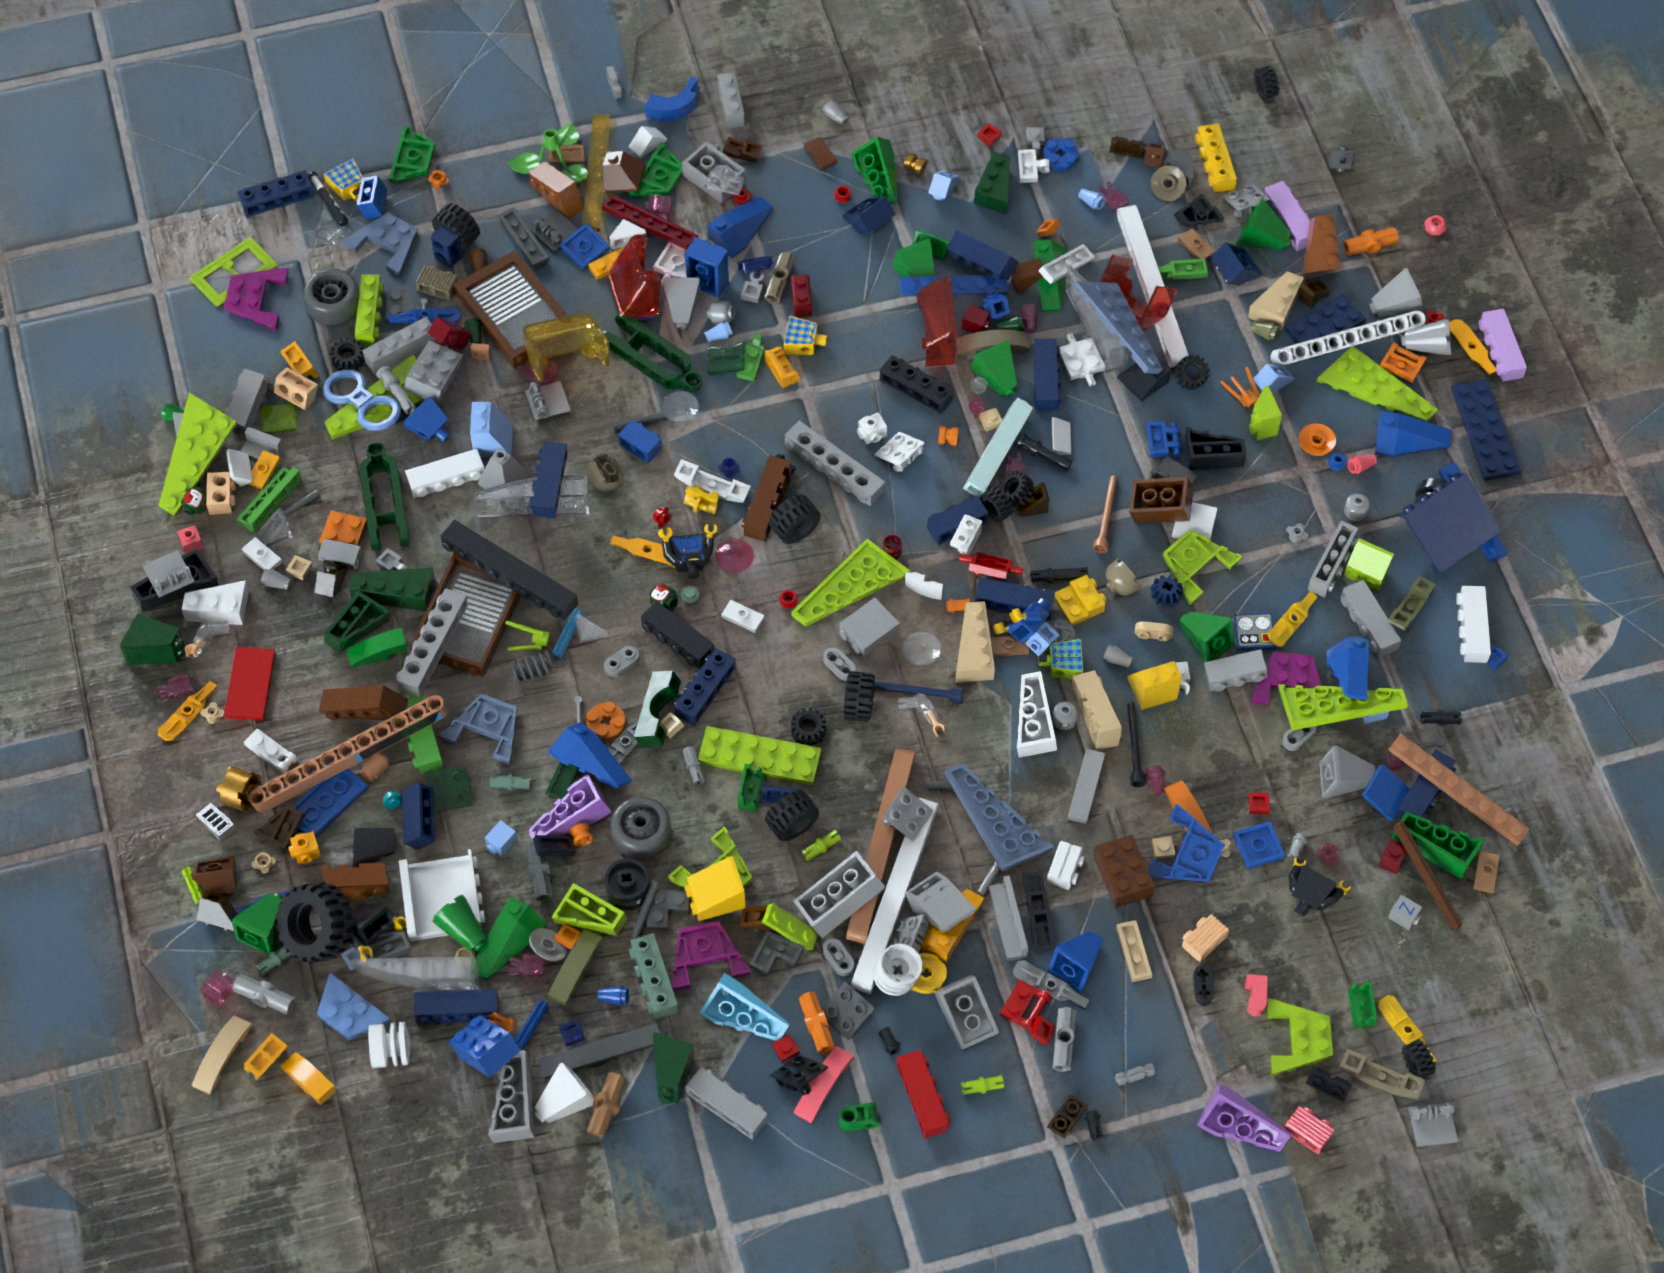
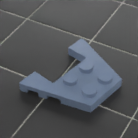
[342,212,418,276]
[439,694,517,765]

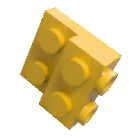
[1054,575,1106,626]

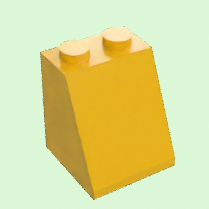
[1127,661,1182,710]
[684,856,745,921]

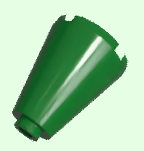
[432,895,486,952]

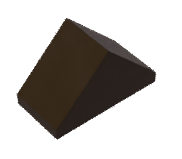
[1017,482,1049,517]

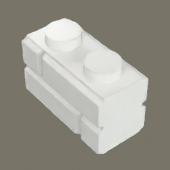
[1047,841,1085,890]

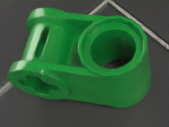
[838,1103,880,1131]

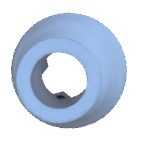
[1078,188,1106,210]
[704,321,733,343]

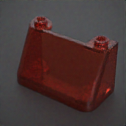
[610,234,661,317]

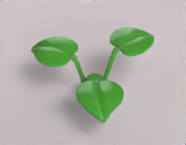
[507,122,588,184]

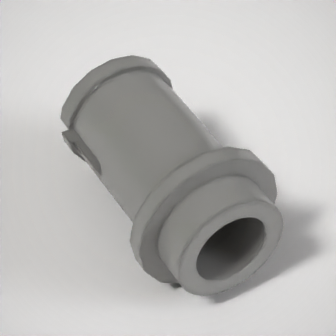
[1287,833,1308,860]

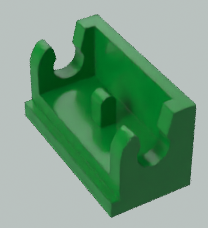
[738,764,765,812]
[1348,981,1377,1029]

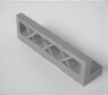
[989,876,1028,962]

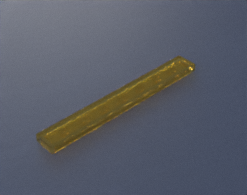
[582,114,611,232]

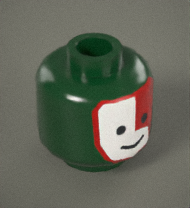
[181,486,207,516]
[650,584,678,611]

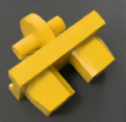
[684,485,719,515]

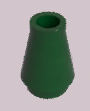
[997,315,1024,331]
[464,318,482,344]

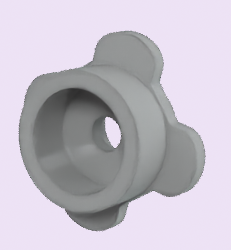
[1286,523,1308,543]

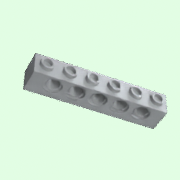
[785,421,885,506]
[395,588,468,698]

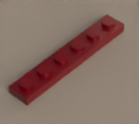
[601,195,699,250]

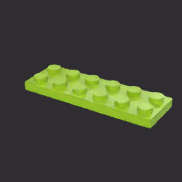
[698,726,821,786]

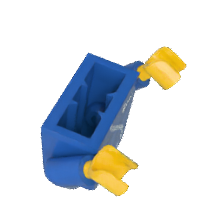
[993,599,1049,644]

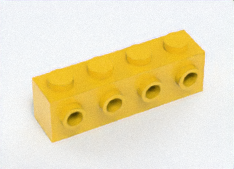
[1195,123,1237,193]

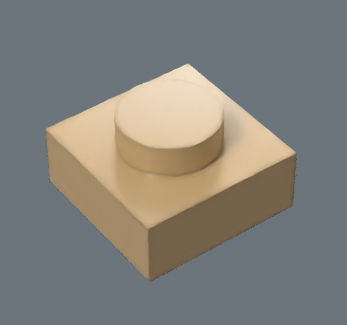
[979,408,1002,431]
[286,555,313,581]
[661,712,684,739]
[1151,836,1175,860]

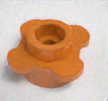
[428,170,449,189]

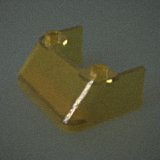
[523,312,609,381]

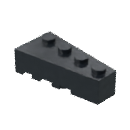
[130,548,219,611]

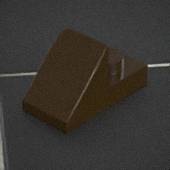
[1299,280,1332,309]

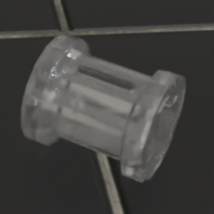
[331,851,353,868]

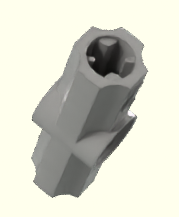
[232,974,296,1015]
[1053,1007,1076,1072]

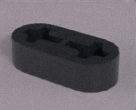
[1193,966,1214,1005]

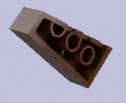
[742,455,791,542]
[319,685,408,721]

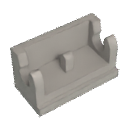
[318,539,363,569]

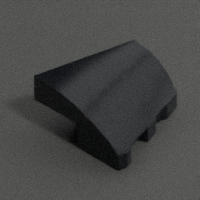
[1174,193,1224,227]
[353,828,396,868]

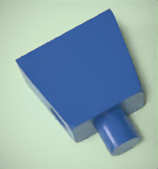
[403,396,450,443]

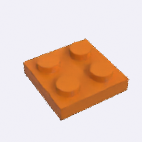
[319,511,367,546]

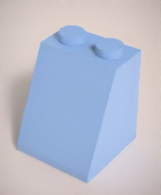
[470,402,513,458]

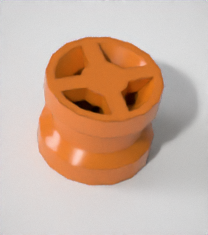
[570,823,594,847]

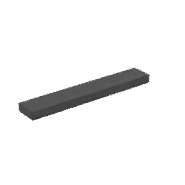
[538,1023,660,1080]

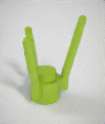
[506,621,550,651]

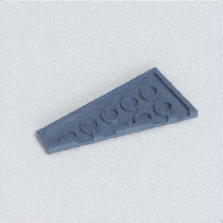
[1073,281,1162,374]

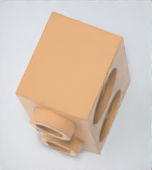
[274,367,318,410]
[206,472,236,515]

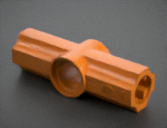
[1343,227,1399,256]
[799,992,835,1054]

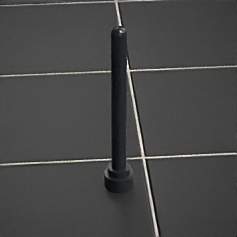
[1127,701,1146,787]

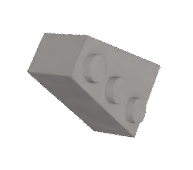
[224,369,274,430]

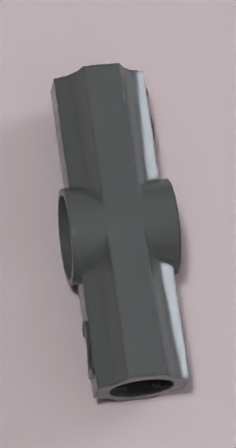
[526,841,553,902]

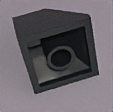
[1117,358,1171,402]

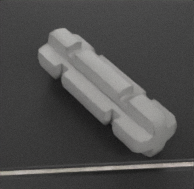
[1115,1063,1155,1086]

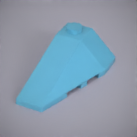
[699,973,790,1041]

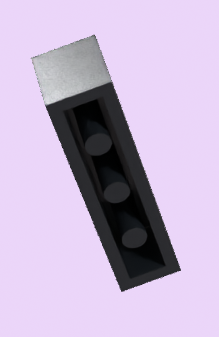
[641,601,715,668]

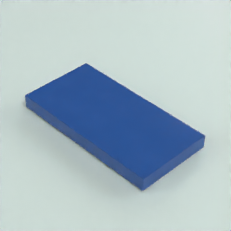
[292,769,369,838]

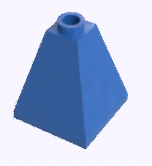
[1048,931,1103,993]

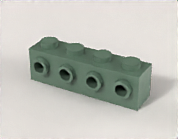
[628,933,678,1020]

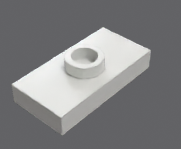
[241,537,282,570]
[721,600,764,633]

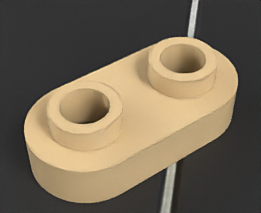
[1134,621,1174,641]

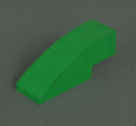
[347,628,407,668]

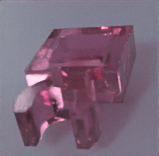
[1099,181,1129,212]
[1005,452,1026,476]
[156,673,194,702]
[508,955,544,977]

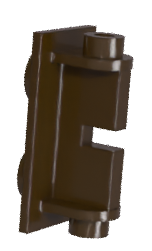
[1109,136,1147,159]

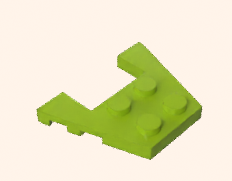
[1162,529,1243,605]
[668,827,753,888]
[1266,998,1333,1076]

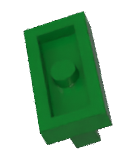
[912,228,950,259]

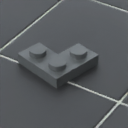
[647,890,690,931]
[749,931,804,975]

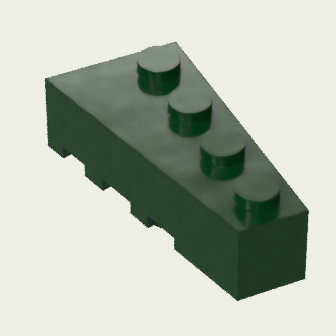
[349,567,435,611]

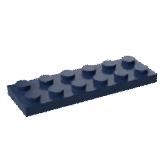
[1451,379,1521,481]

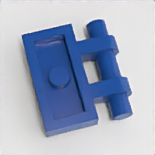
[1146,421,1182,457]

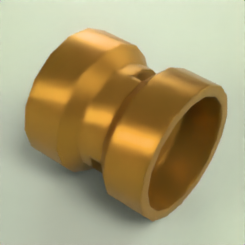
[904,152,928,176]

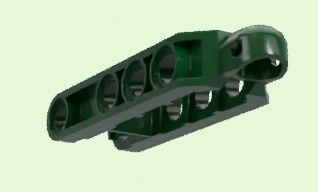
[597,311,702,392]
[359,443,410,551]

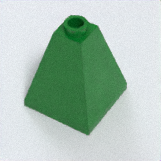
[1236,199,1292,250]
[892,239,935,277]
[970,340,1017,397]
[1179,612,1235,663]
[231,893,283,955]

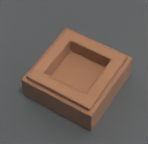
[471,343,491,361]

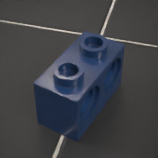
[431,225,462,268]

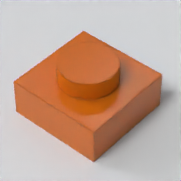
[1036,219,1061,237]
[554,924,582,950]

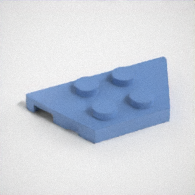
[317,973,390,1040]

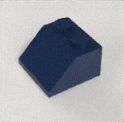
[842,196,896,235]
[1211,242,1263,286]

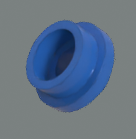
[1328,453,1347,471]

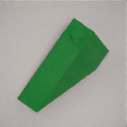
[851,137,897,205]
[1032,239,1068,312]
[469,896,547,980]

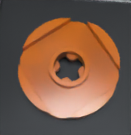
[586,701,626,741]

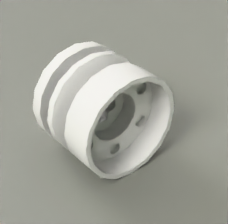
[873,943,922,996]
[369,1022,411,1068]

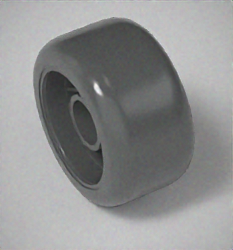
[304,268,359,325]
[611,797,671,860]

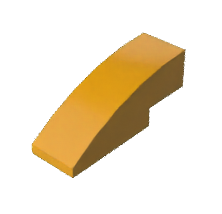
[280,1052,336,1105]

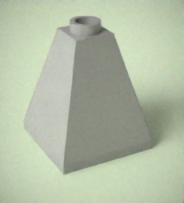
[1369,268,1424,317]
[663,278,700,331]
[478,448,531,503]
[1319,745,1376,798]

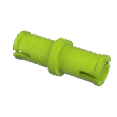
[801,830,841,861]
[961,1075,1004,1095]

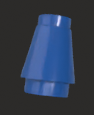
[598,986,629,1006]

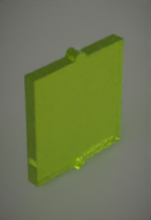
[261,403,297,434]

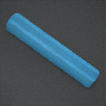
[552,609,583,659]

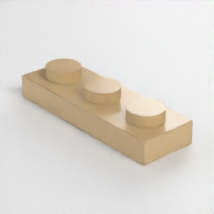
[1116,920,1152,982]

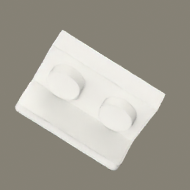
[950,515,982,556]

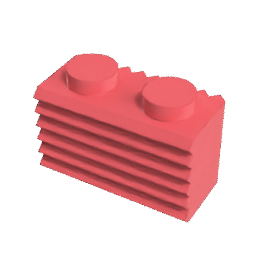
[1284,1106,1334,1155]

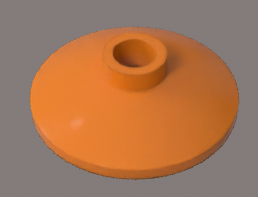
[1299,423,1336,456]

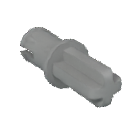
[682,746,705,785]

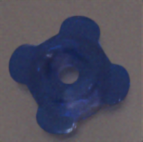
[718,458,741,478]

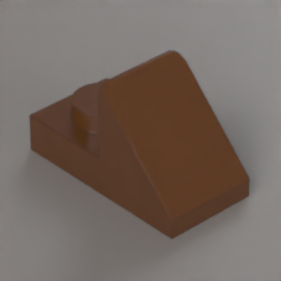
[1144,143,1165,168]
[740,905,772,932]

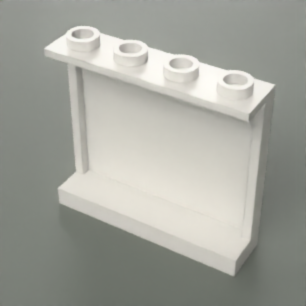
[399,849,485,941]

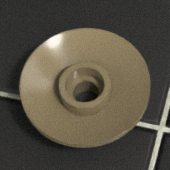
[1151,165,1186,201]

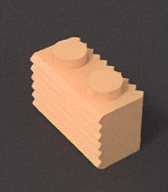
[1182,914,1229,963]

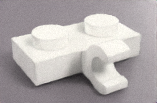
[1018,149,1049,183]

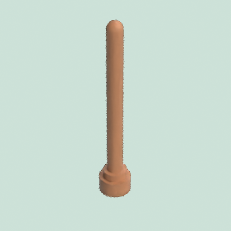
[1093,475,1117,554]

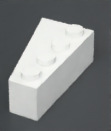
[1017,671,1057,758]

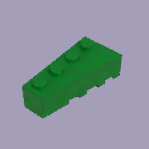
[1391,812,1485,879]

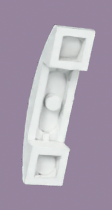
[674,459,751,503]

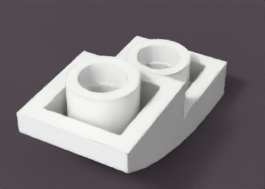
[905,572,943,600]

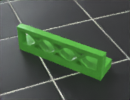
[236,467,302,533]

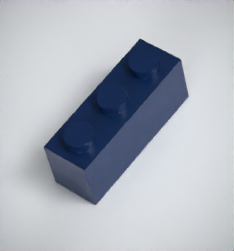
[927,496,988,545]
[402,782,435,850]

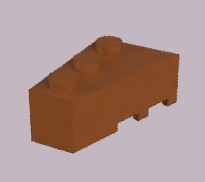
[528,161,584,220]
[1301,214,1341,275]
[322,863,390,900]

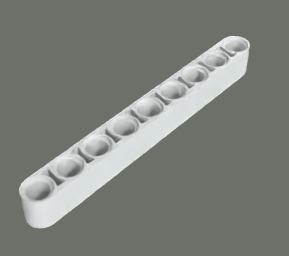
[1271,311,1425,365]

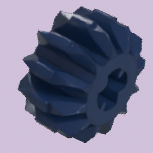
[1150,575,1183,607]

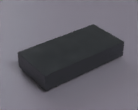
[533,835,576,856]

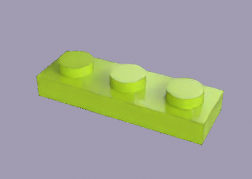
[762,903,818,951]

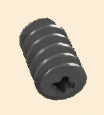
[509,651,552,684]

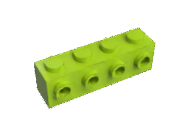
[355,274,384,347]

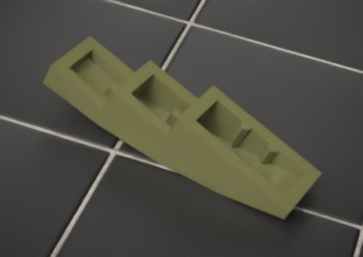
[547,929,603,1005]

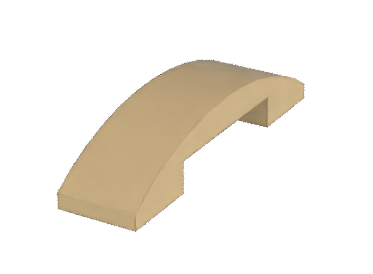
[192,1015,252,1095]

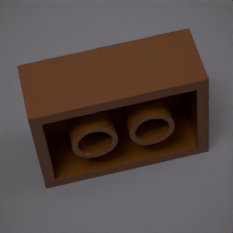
[1129,477,1194,524]
[1093,834,1155,908]

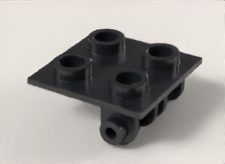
[770,1054,828,1095]

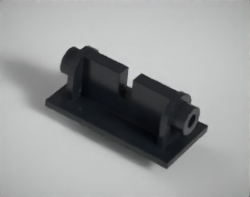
[1306,1067,1352,1101]

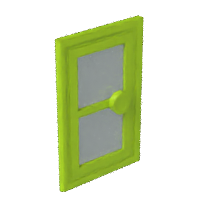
[189,237,279,307]

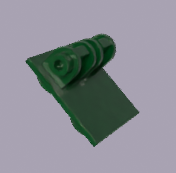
[427,766,473,812]

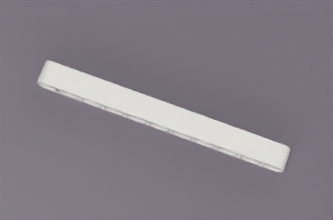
[1117,205,1188,369]
[851,798,939,994]

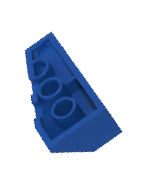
[708,196,773,259]
[1375,411,1452,456]
[1326,637,1369,700]
[548,722,632,789]

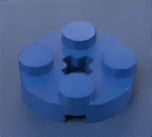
[1043,139,1079,171]

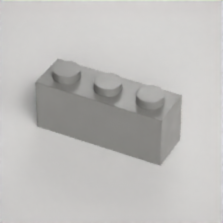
[717,72,744,129]
[1204,649,1267,691]

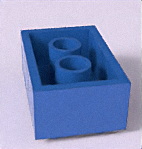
[685,237,729,298]
[449,1015,521,1078]

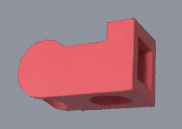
[1245,974,1268,1017]

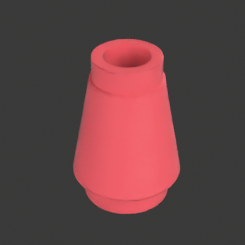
[1348,454,1377,474]

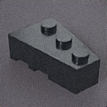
[1184,426,1246,470]

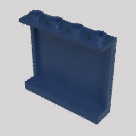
[1399,472,1502,573]

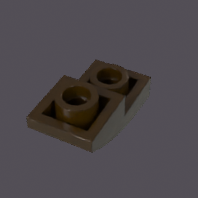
[1047,1094,1088,1139]

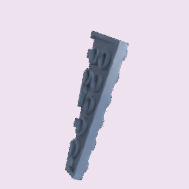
[944,763,1054,872]

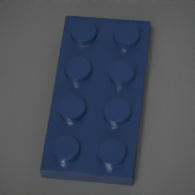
[1285,294,1366,351]

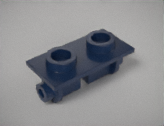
[761,785,803,805]

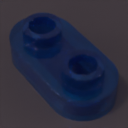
[737,256,773,273]

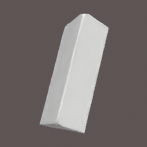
[1052,417,1071,455]
[226,449,253,487]

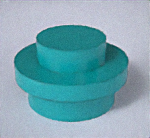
[383,791,402,809]

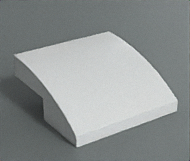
[1172,502,1217,539]

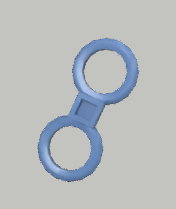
[323,369,401,431]

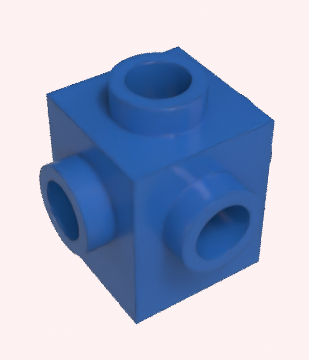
[981,292,1010,320]

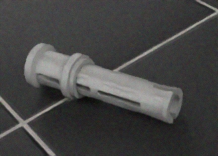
[376,366,416,415]

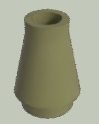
[1251,321,1280,341]

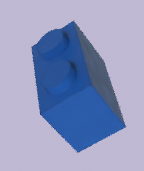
[357,175,387,219]
[618,420,662,463]

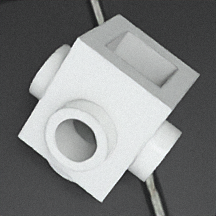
[857,413,887,445]

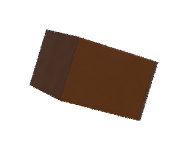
[1010,259,1043,295]

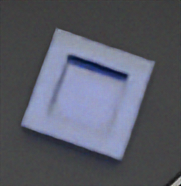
[559,1019,585,1047]

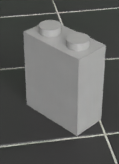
[839,598,900,658]

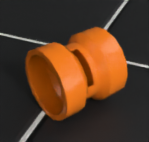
[938,426,958,446]

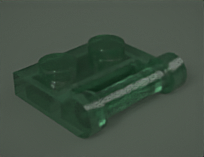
[707,342,746,375]

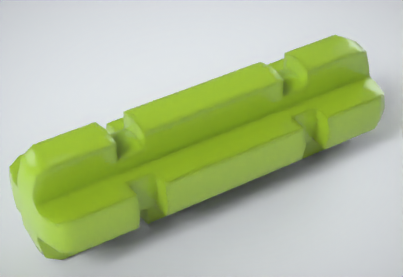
[182,867,204,904]

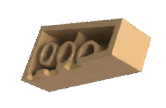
[955,601,995,683]
[1071,670,1122,751]

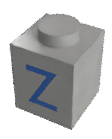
[1388,895,1422,930]

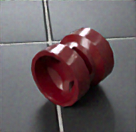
[883,534,902,560]

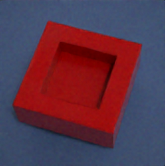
[977,123,1002,147]
[1248,793,1270,814]
[1030,1016,1055,1045]
[772,1034,800,1063]

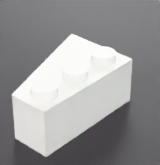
[182,580,249,625]

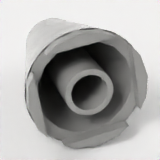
[1401,319,1451,355]

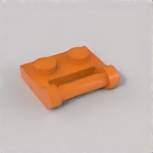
[1380,342,1427,383]

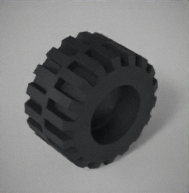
[432,203,480,251]
[769,495,821,544]
[843,671,875,722]
[765,790,819,841]

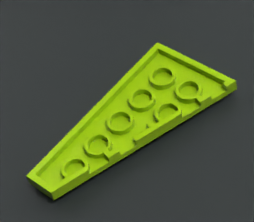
[1317,346,1438,422]
[324,354,425,440]
[158,393,237,517]
[791,538,910,627]
[1278,684,1408,731]

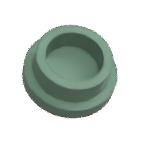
[680,586,699,604]

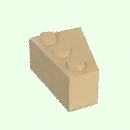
[1248,271,1304,331]

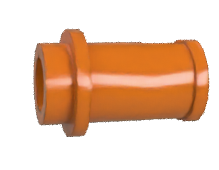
[946,598,970,614]
[489,1012,516,1033]

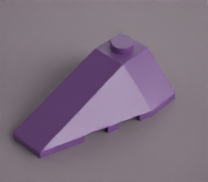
[528,774,611,840]
[1197,1083,1291,1152]

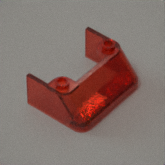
[1100,254,1178,331]
[917,276,957,366]

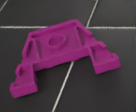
[224,267,289,331]
[1251,651,1322,705]
[672,921,751,991]

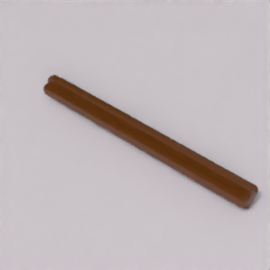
[1393,821,1462,930]

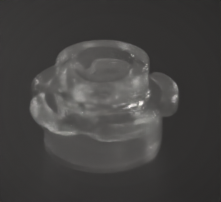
[970,377,988,394]

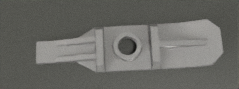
[608,721,638,764]
[1012,960,1090,1009]

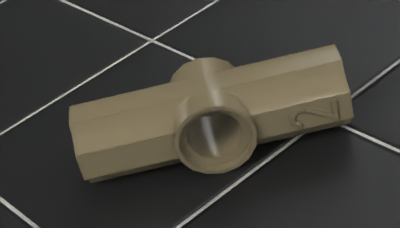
[765,251,796,304]

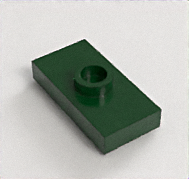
[545,762,579,800]

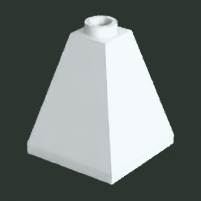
[535,1063,595,1123]

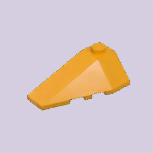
[920,889,984,964]

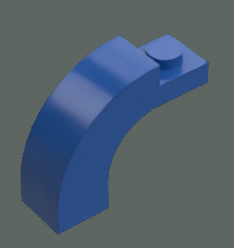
[645,76,700,121]

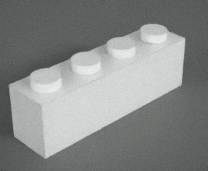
[405,449,484,498]
[1456,586,1491,663]

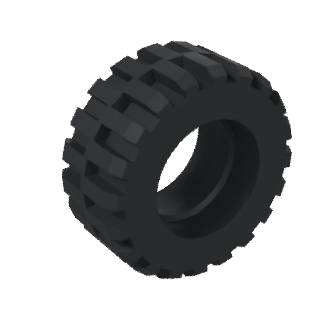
[276,882,355,962]

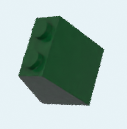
[119,614,186,665]
[653,1032,695,1104]

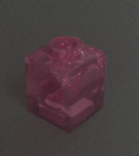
[645,194,672,222]
[200,970,233,1007]

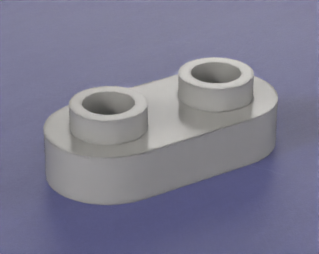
[604,646,639,677]
[823,648,856,681]
[1282,726,1316,751]
[823,939,854,976]

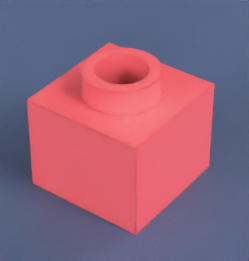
[177,525,204,554]

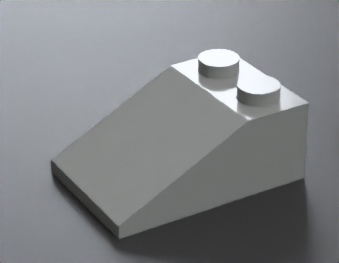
[934,975,999,1050]

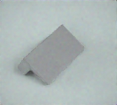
[240,427,284,460]

